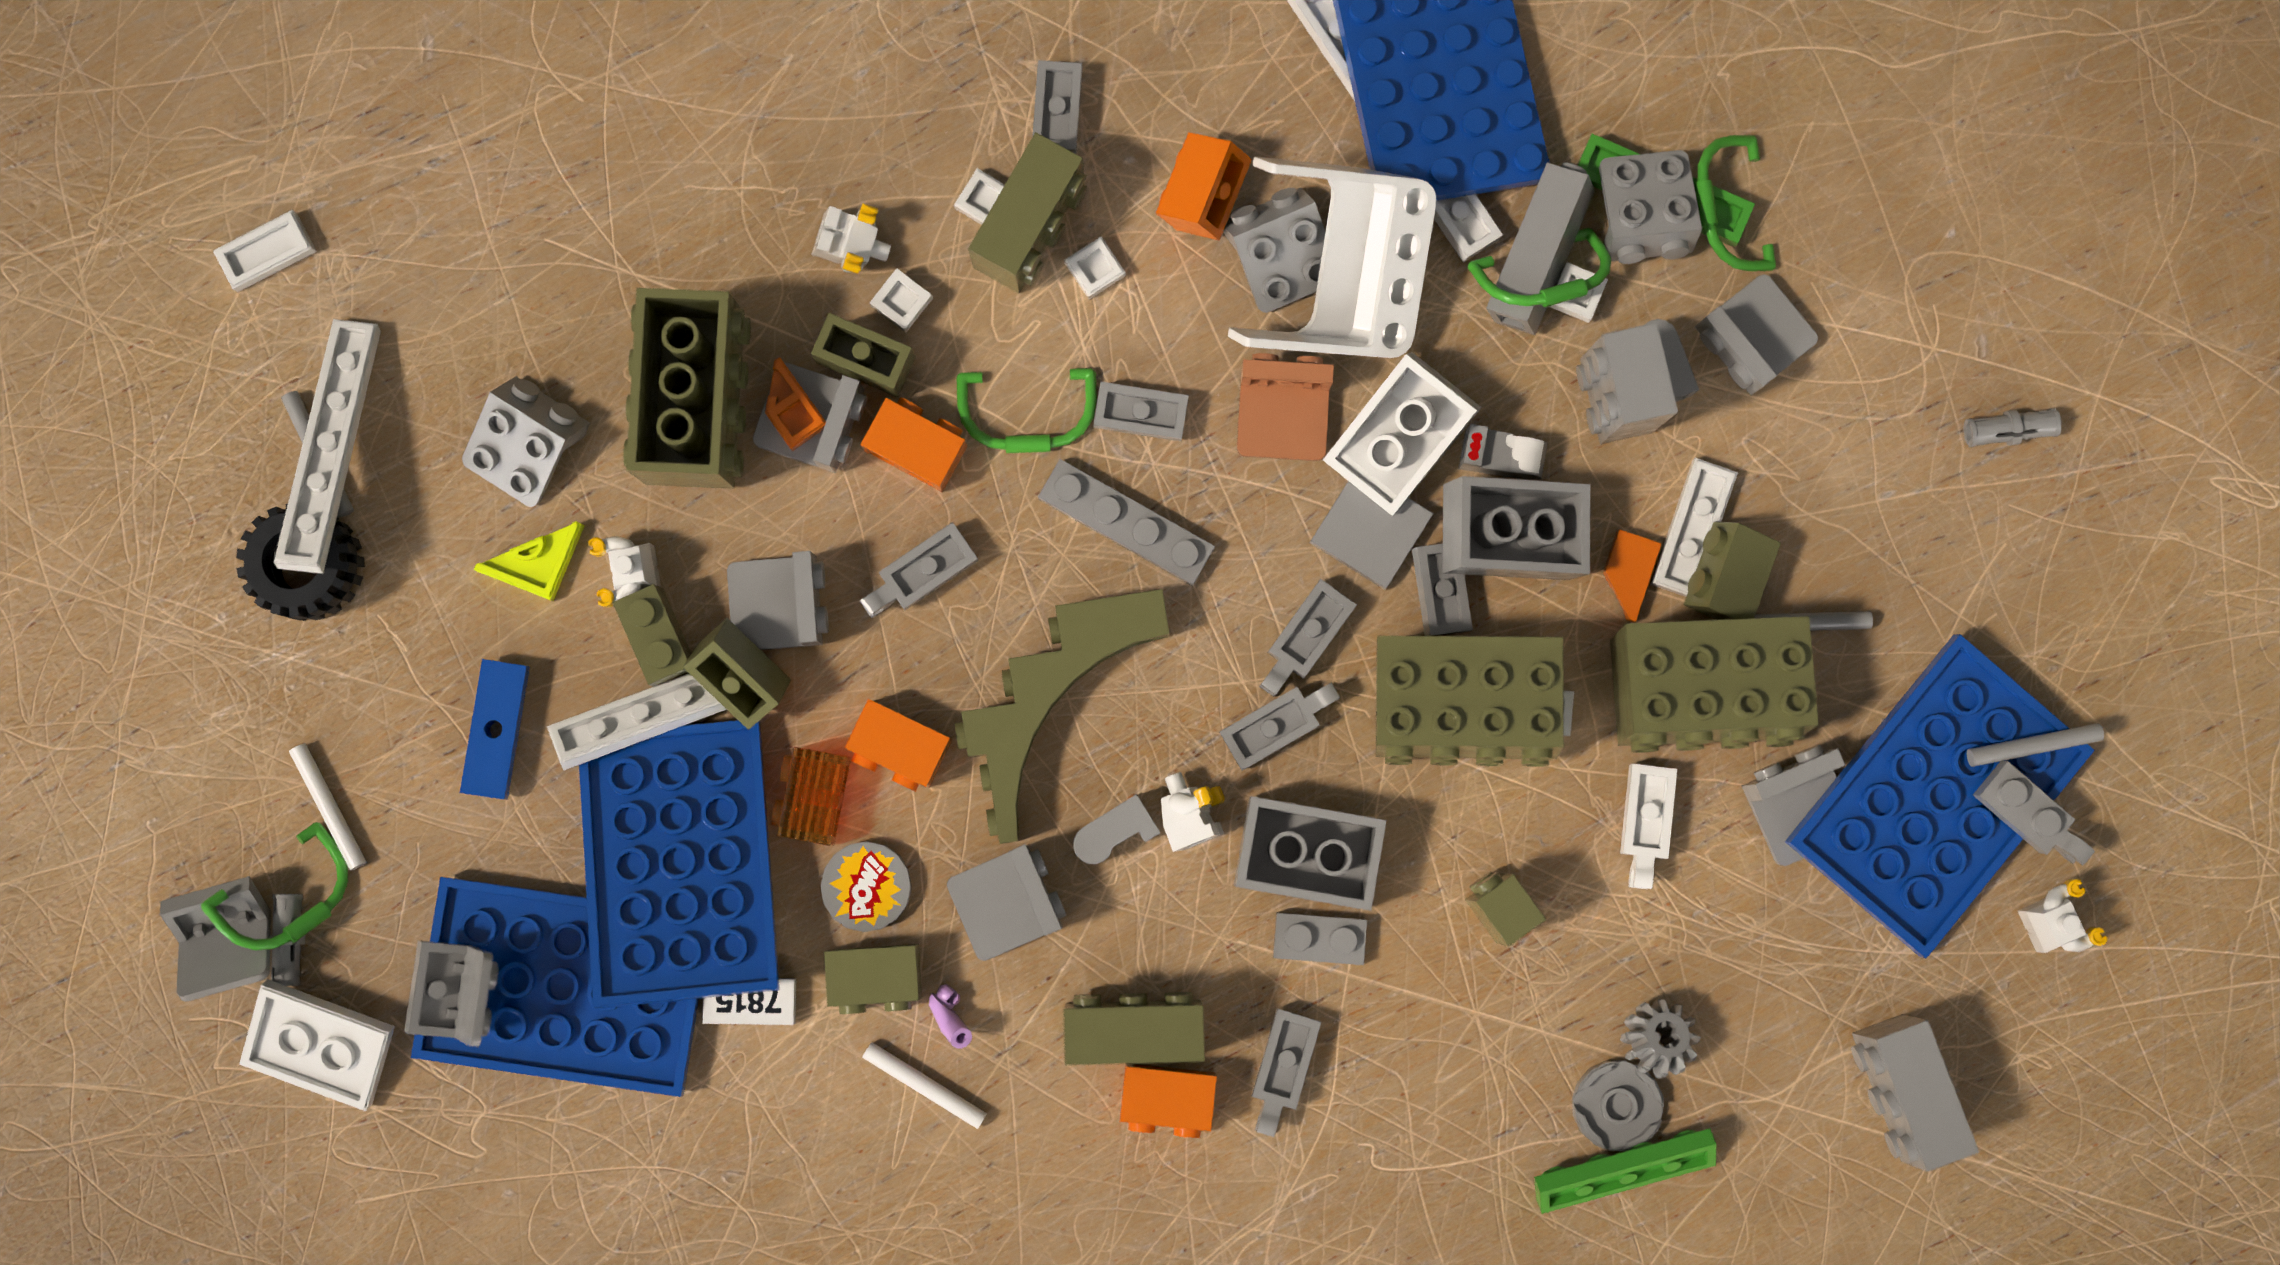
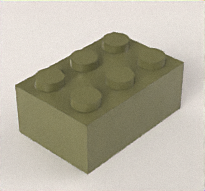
[968,132,1087,293]
[1064,992,1205,1065]

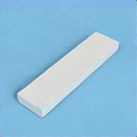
[547,674,726,771]

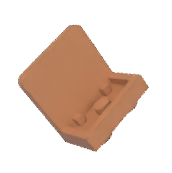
[1237,353,1334,461]

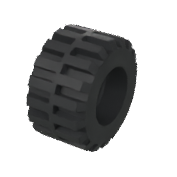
[236,504,365,621]

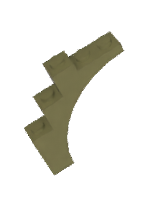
[955,589,1169,844]

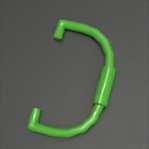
[1694,135,1776,272]
[1468,228,1612,307]
[956,368,1097,453]
[201,822,348,950]

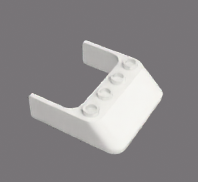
[1228,156,1436,358]

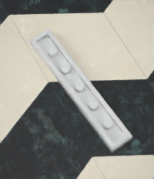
[274,319,381,574]

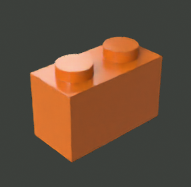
[1155,132,1252,241]
[860,397,968,493]
[844,699,953,792]
[1120,1063,1217,1138]

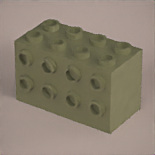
[623,288,751,489]
[1610,616,1819,753]
[1376,636,1564,767]

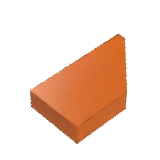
[765,357,826,451]
[1603,529,1662,623]

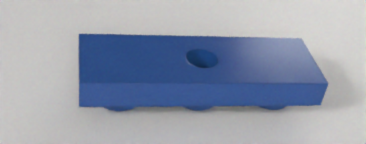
[460,659,530,800]

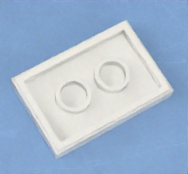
[239,979,395,1111]

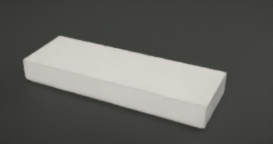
[1650,458,1738,597]

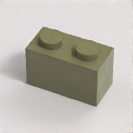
[811,313,916,397]
[1684,522,1781,620]
[612,584,691,687]
[683,618,791,730]
[1465,872,1546,947]
[824,944,922,1014]

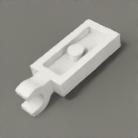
[1620,764,1677,889]

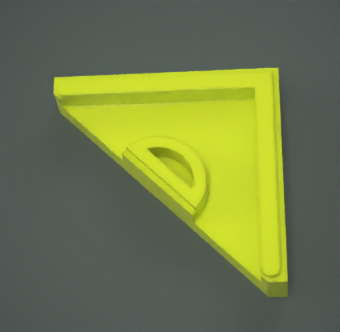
[474,521,585,602]

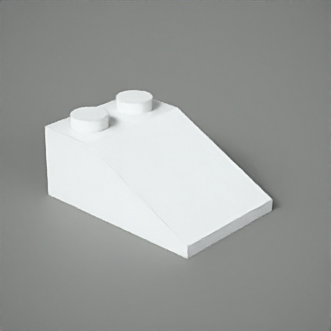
[1323,352,1482,516]

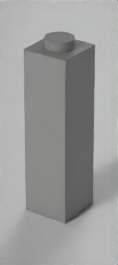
[1486,162,1595,335]

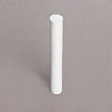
[289,743,367,871]
[862,1042,987,1129]

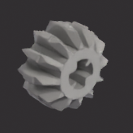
[1620,999,1701,1078]

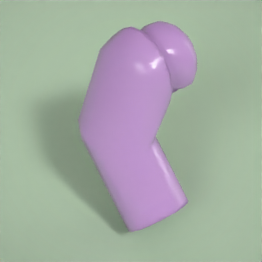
[929,984,972,1049]

